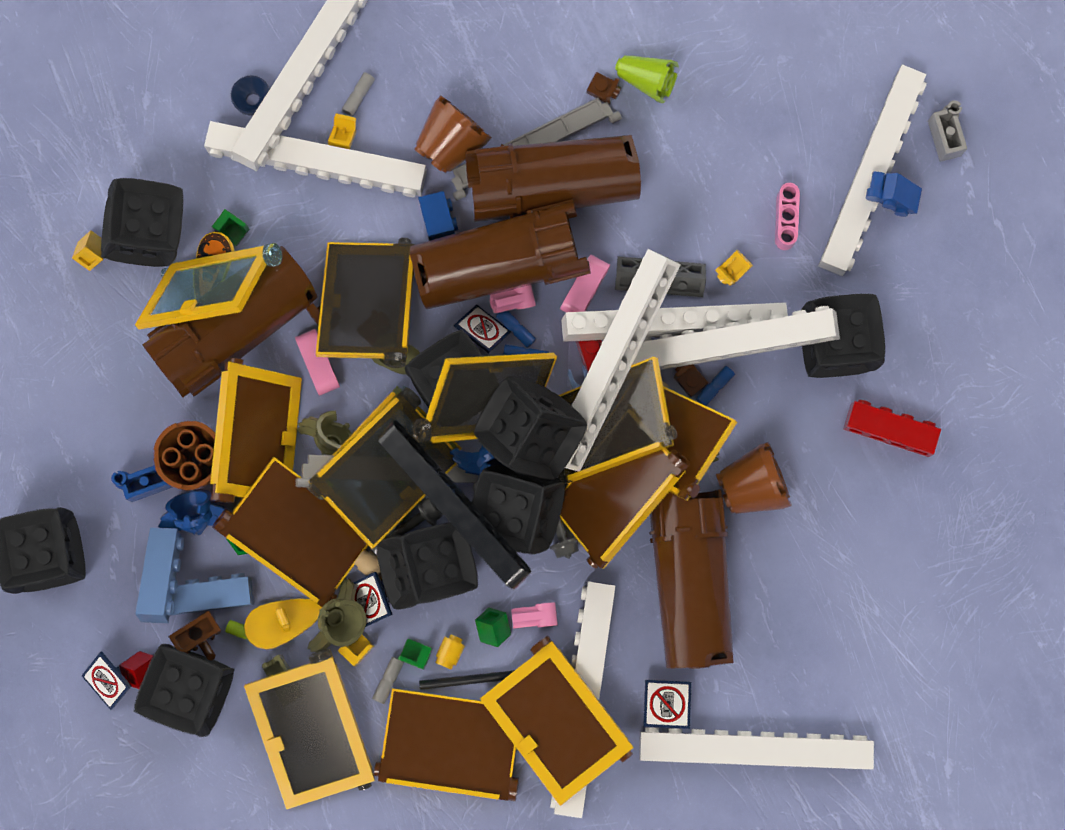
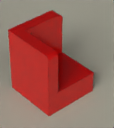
[119,651,153,689]

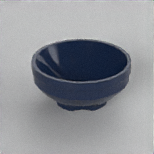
[231,75,270,116]

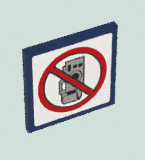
[454,304,511,354]
[353,572,393,627]
[82,651,131,710]
[643,680,692,729]

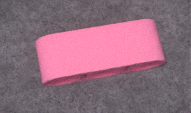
[775,183,800,250]
[560,255,610,312]
[295,329,340,396]

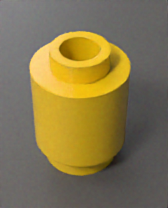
[435,634,465,670]

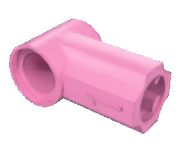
[489,285,536,313]
[511,602,558,629]

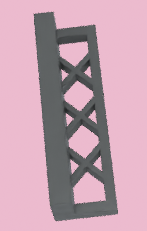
[615,256,706,297]

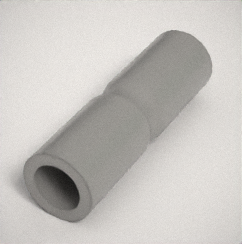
[342,72,375,116]
[372,657,404,704]

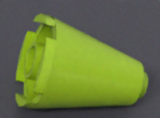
[615,55,679,103]

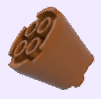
[415,95,492,173]
[153,421,215,490]
[716,442,792,514]

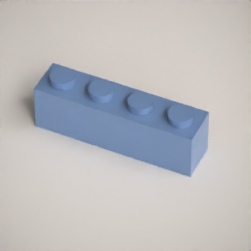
[136,528,184,623]
[170,573,254,616]

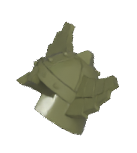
[297,411,361,456]
[307,578,366,653]

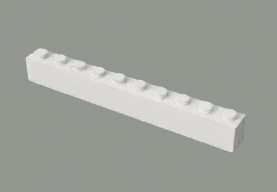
[231,0,368,171]
[818,65,927,276]
[204,121,427,197]
[565,249,681,471]
[561,303,788,342]
[632,306,840,370]
[550,582,615,818]
[639,727,874,770]

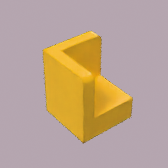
[72,230,104,271]
[337,635,375,667]

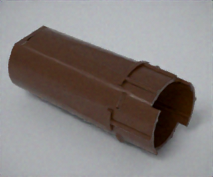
[465,135,641,222]
[410,199,591,310]
[142,246,318,398]
[649,489,734,669]

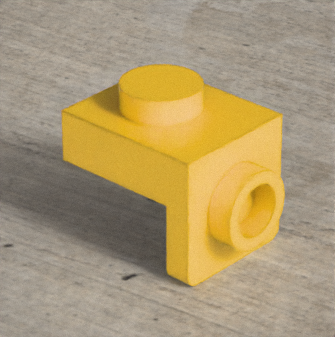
[328,113,356,149]
[715,250,753,286]

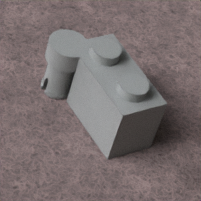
[928,101,967,162]

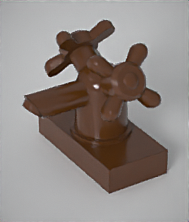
[168,611,222,661]

